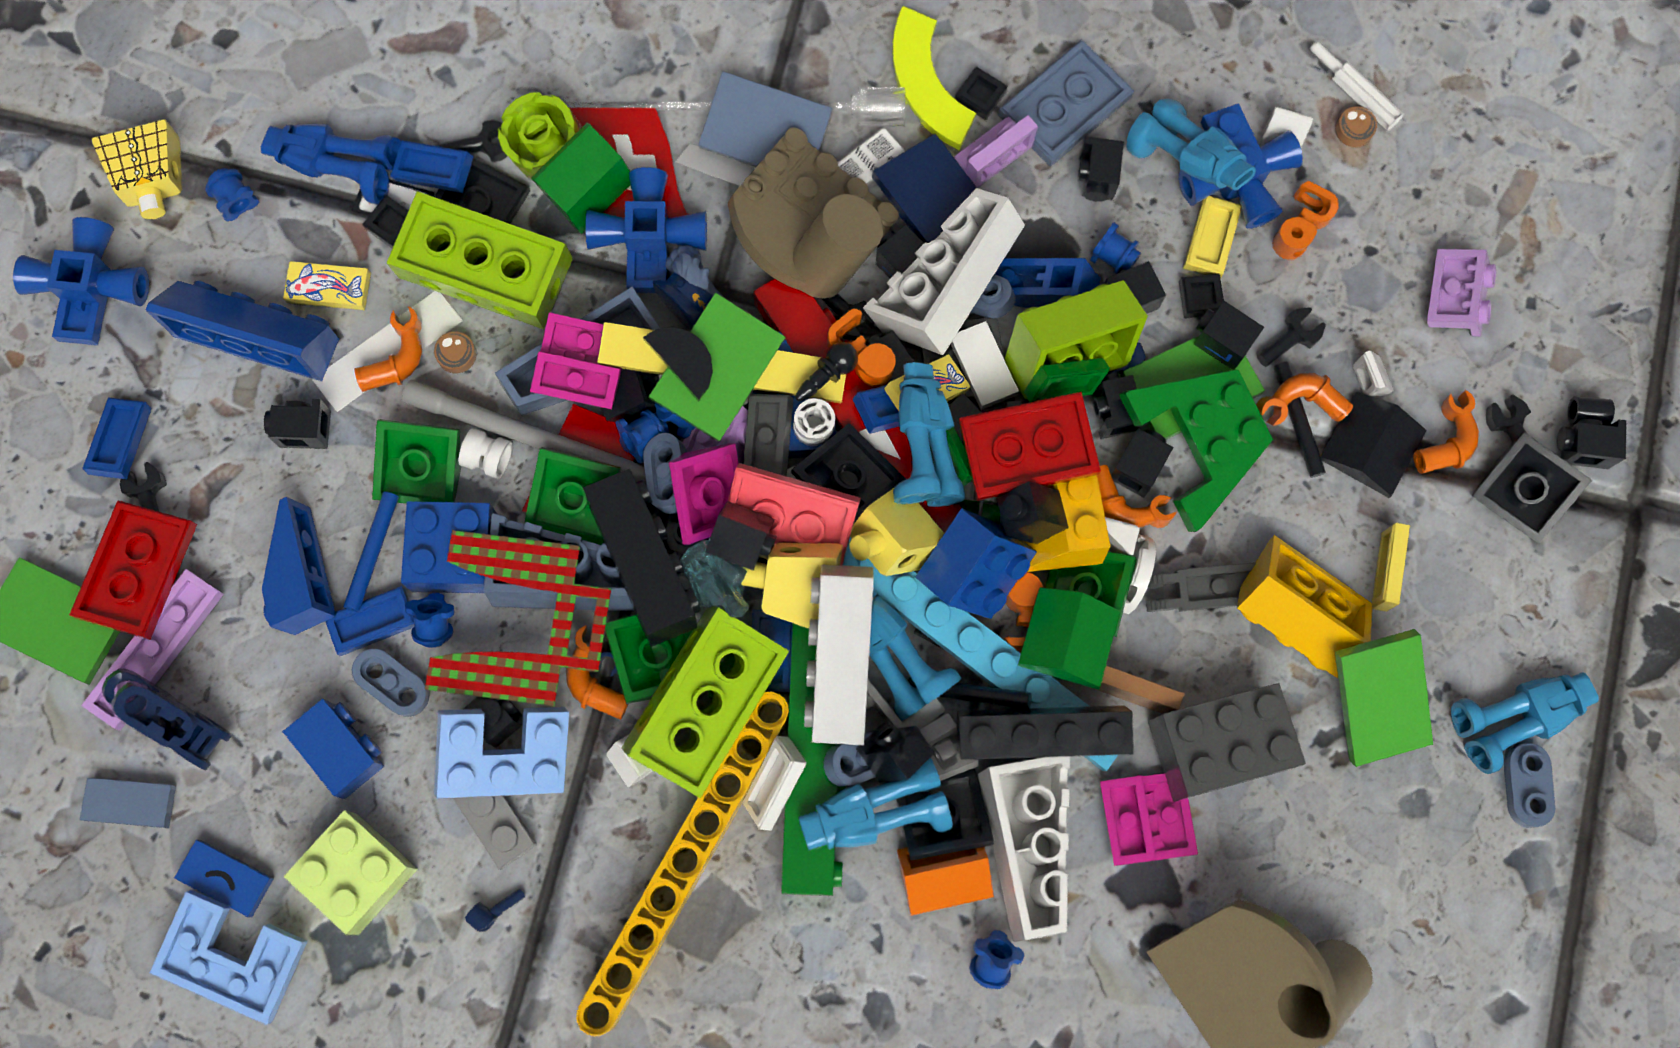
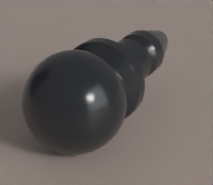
[795,342,858,401]

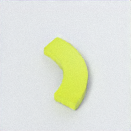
[892,6,976,151]

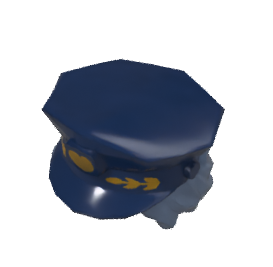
[653,245,723,331]

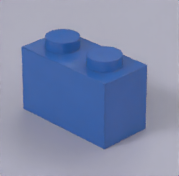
[282,699,385,799]

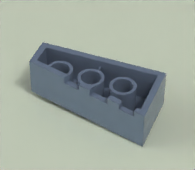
[495,287,660,416]
[484,513,635,612]

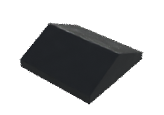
[1320,391,1427,498]
[790,423,907,523]
[1471,432,1592,544]
[896,768,994,861]

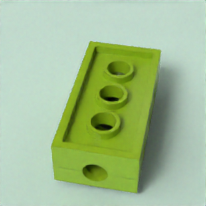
[387,191,573,330]
[621,604,789,798]

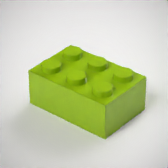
[1004,280,1148,400]

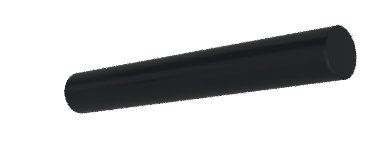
[1273,362,1326,478]
[908,677,1032,709]

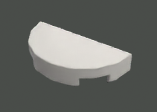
[1123,534,1156,614]

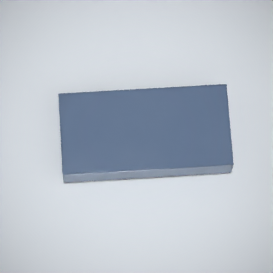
[79,778,176,828]

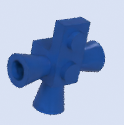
[1179,103,1303,229]
[586,167,707,293]
[13,217,149,346]

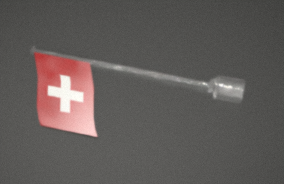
[561,87,905,218]

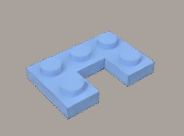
[434,707,569,798]
[150,890,308,1025]

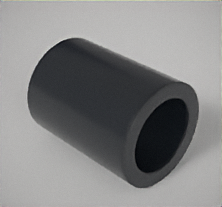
[1567,396,1615,426]

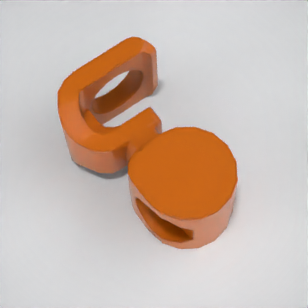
[1272,181,1338,260]
[827,309,896,387]
[1003,572,1043,653]

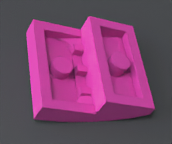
[530,312,622,410]
[1100,773,1198,866]

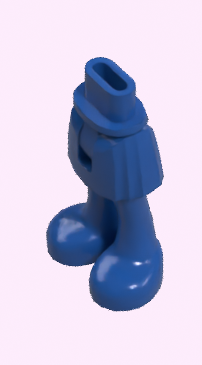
[261,124,401,205]

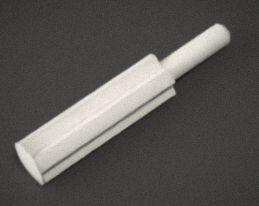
[1310,42,1404,131]

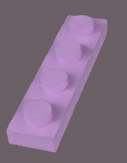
[81,569,224,731]

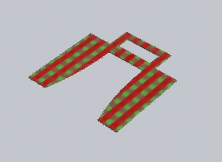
[424,530,611,706]

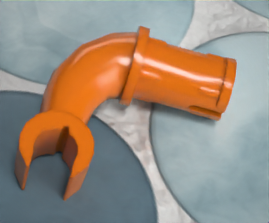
[354,306,422,392]
[1256,373,1353,426]
[1413,390,1479,474]
[1097,465,1177,528]
[566,625,629,720]

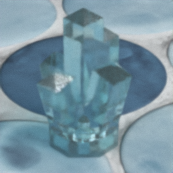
[680,540,750,618]

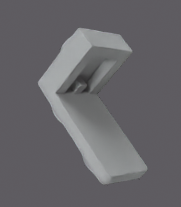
[866,680,946,729]

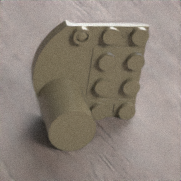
[728,128,900,299]
[1147,899,1373,1048]

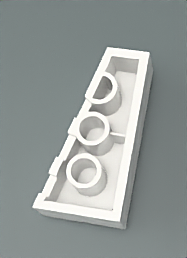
[863,188,1025,355]
[978,756,1070,942]

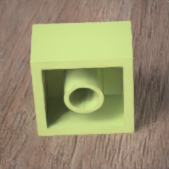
[283,810,418,935]

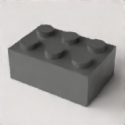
[1148,683,1306,802]

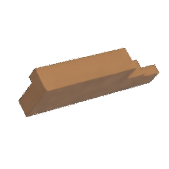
[1086,666,1184,714]

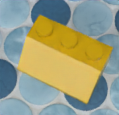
[1024,475,1111,572]
[1237,535,1372,679]

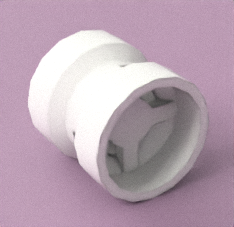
[793,398,835,446]
[458,428,513,479]

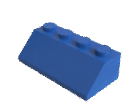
[145,281,339,381]

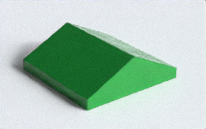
[531,123,631,234]
[372,419,461,504]
[524,447,621,545]
[1045,552,1136,637]
[1017,587,1120,690]
[605,615,692,704]

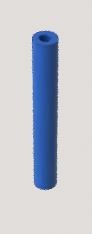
[343,492,399,612]

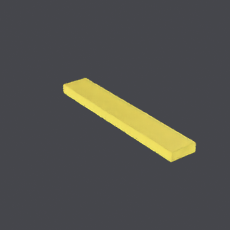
[598,322,846,404]

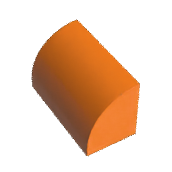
[897,847,994,915]

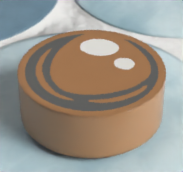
[1335,106,1377,147]
[434,332,477,374]

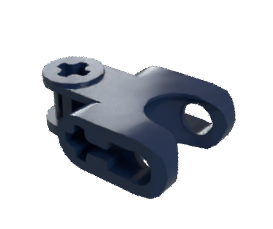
[101,668,232,770]

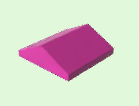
[669,443,739,545]

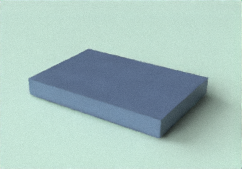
[998,39,1134,167]
[698,71,833,167]

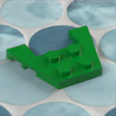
[1119,369,1273,532]

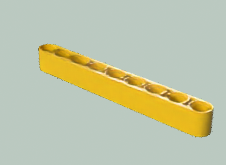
[576,692,789,1036]

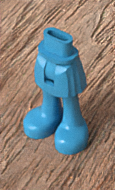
[1126,98,1256,190]
[893,362,965,507]
[869,590,962,721]
[1451,672,1599,774]
[798,757,952,850]

